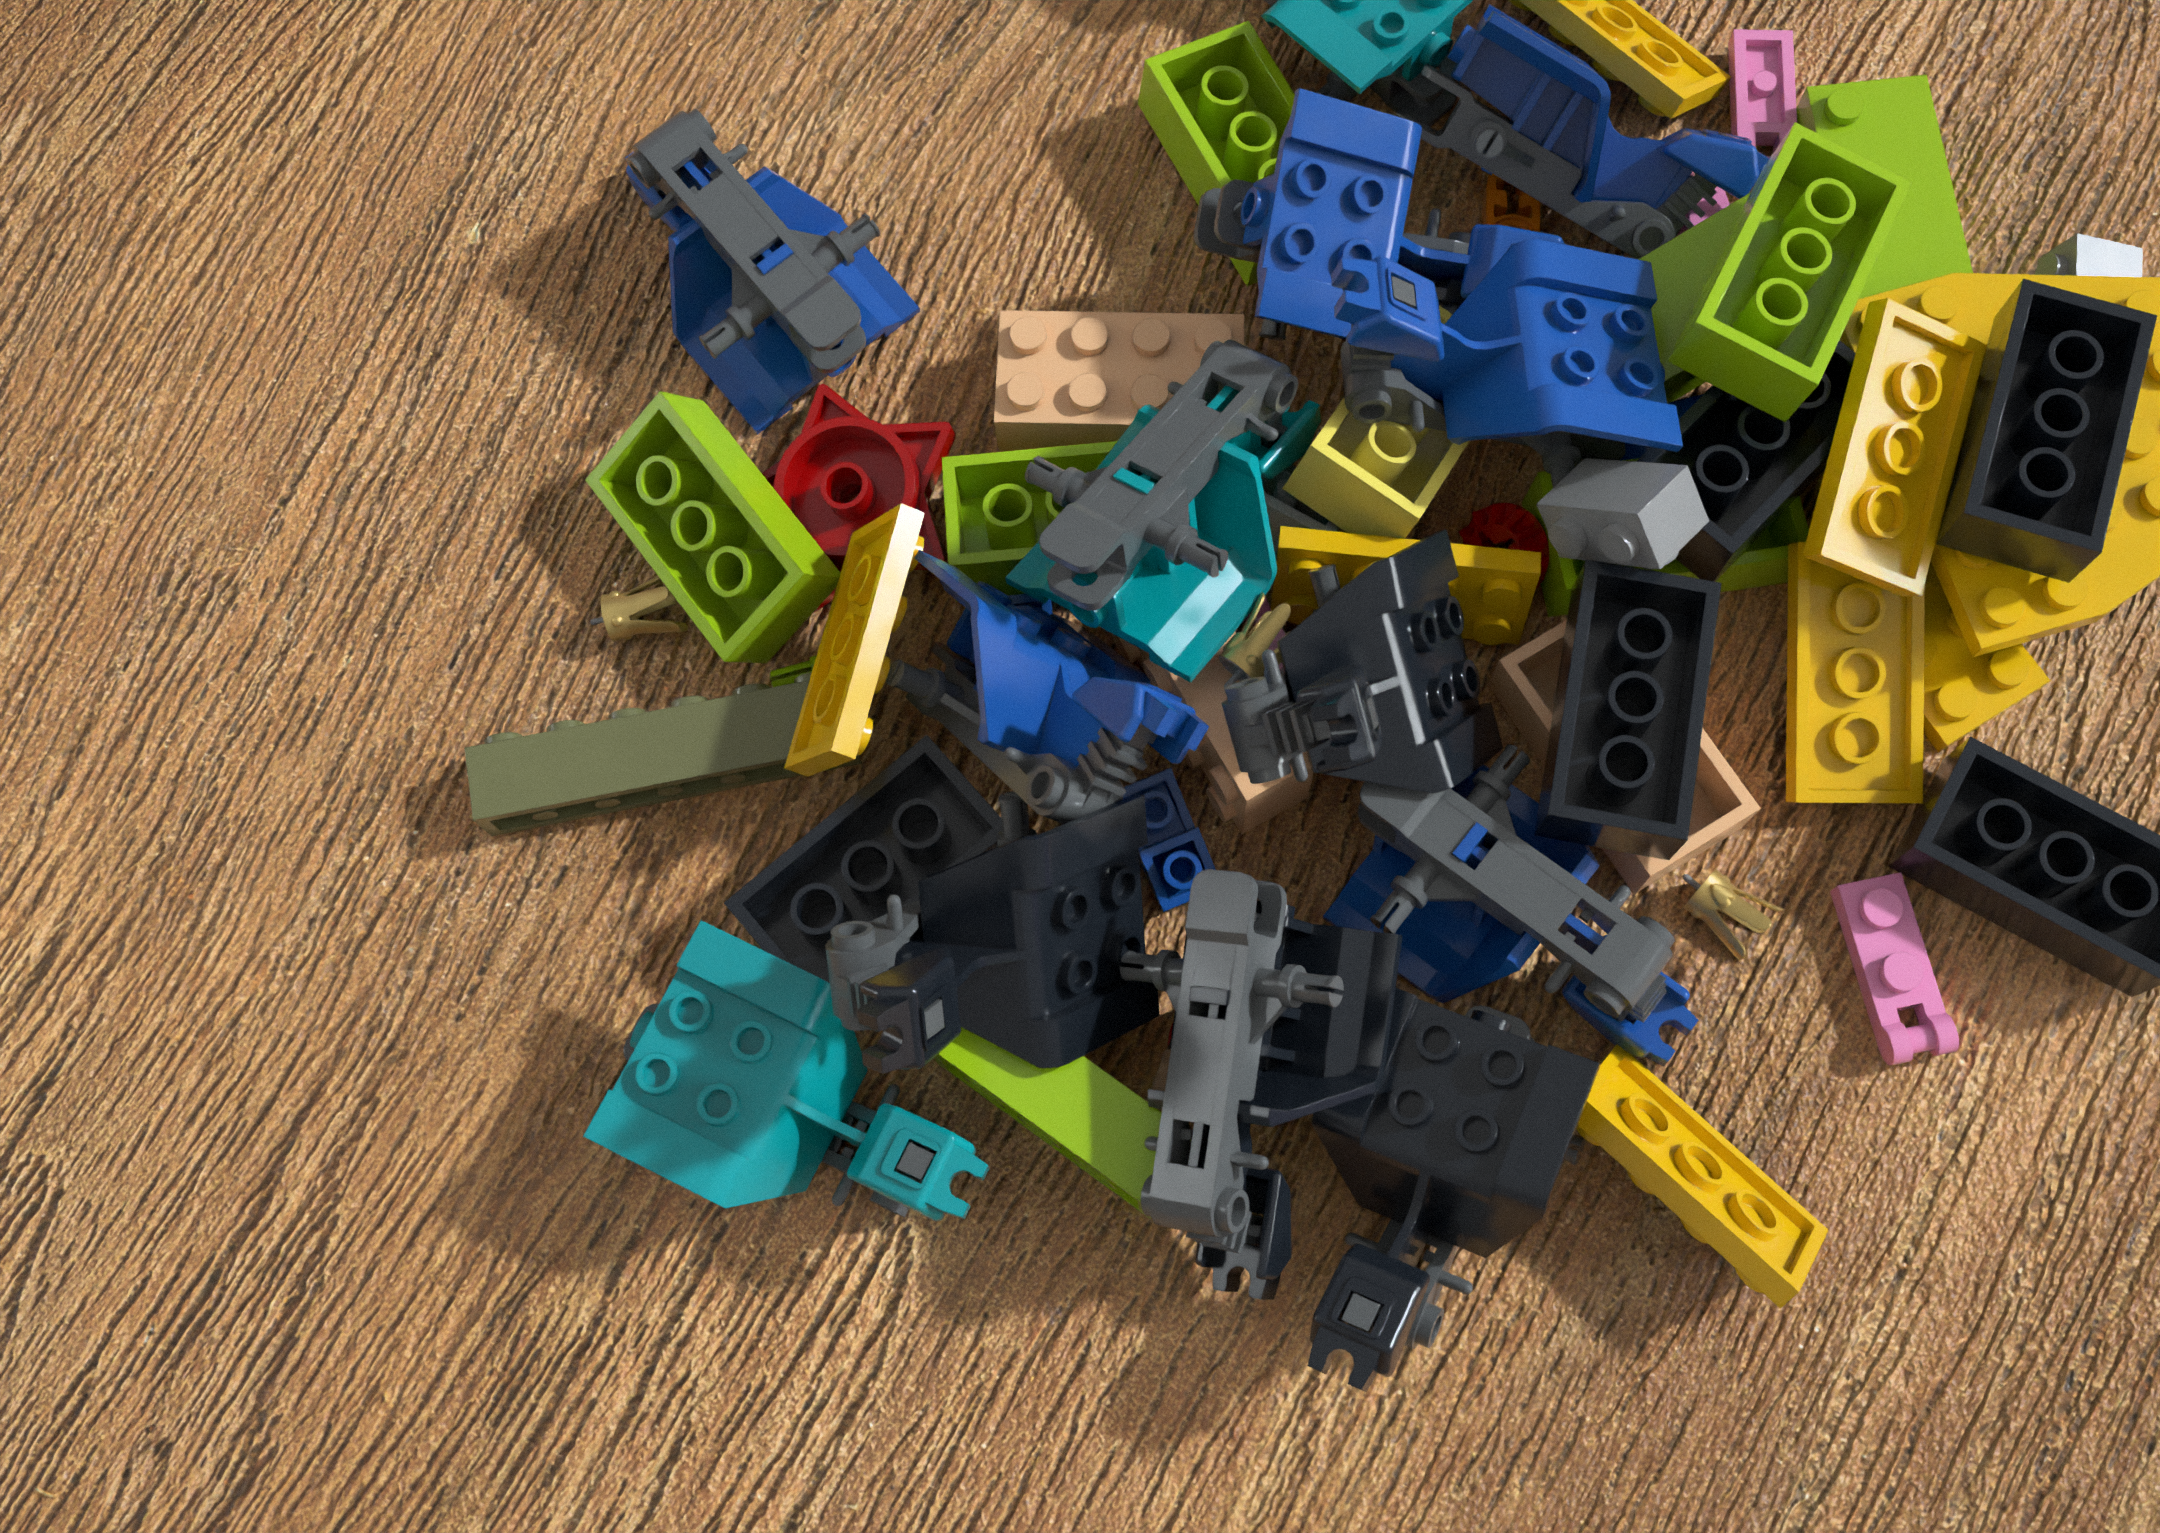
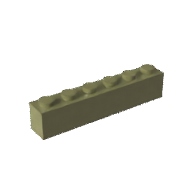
[464,672,862,836]

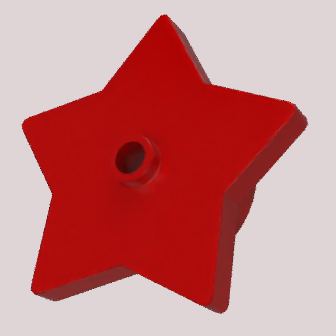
[762,384,956,612]

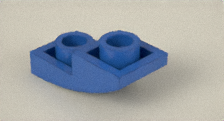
[1123,768,1216,912]

